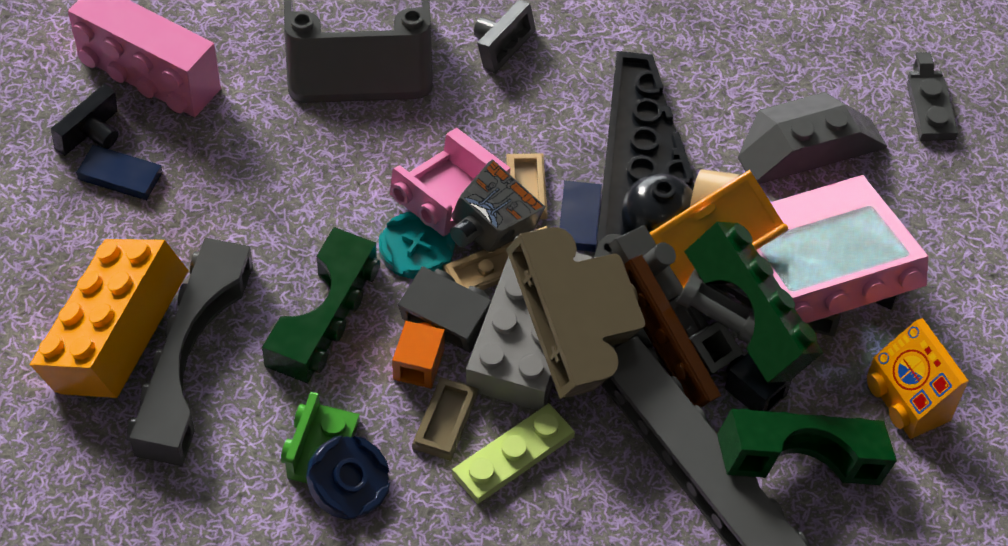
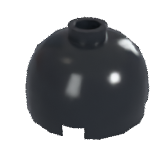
[621,173,693,234]

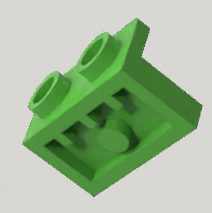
[281,392,360,483]

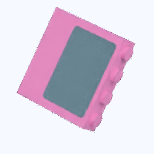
[757,175,928,323]

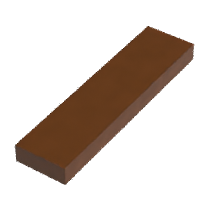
[624,254,722,408]

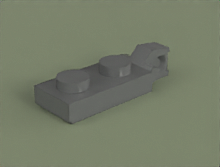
[907,52,958,141]

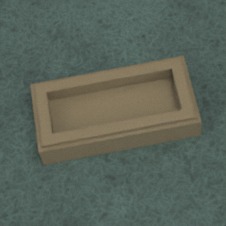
[412,377,479,461]

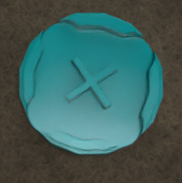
[379,212,455,279]

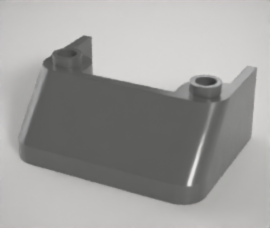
[284,0,433,103]

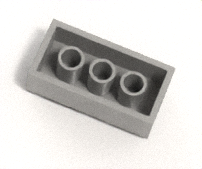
[466,236,592,411]

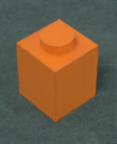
[392,321,445,389]

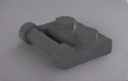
[676,268,755,344]

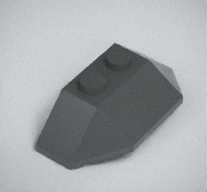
[738,92,887,184]

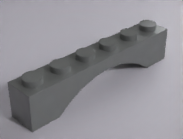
[127,238,253,466]

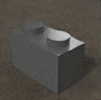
[398,266,491,353]

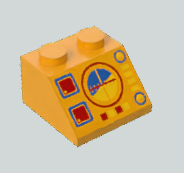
[866,318,969,439]

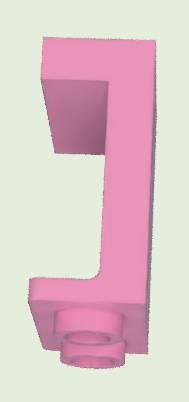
[389,128,511,237]

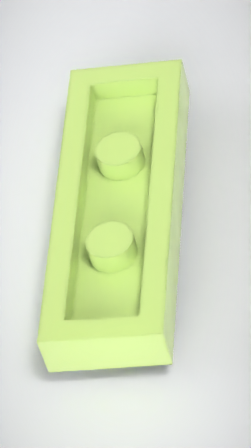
[452,403,575,504]

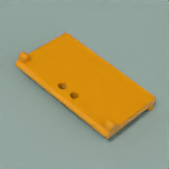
[650,170,788,289]

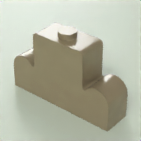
[506,227,645,399]

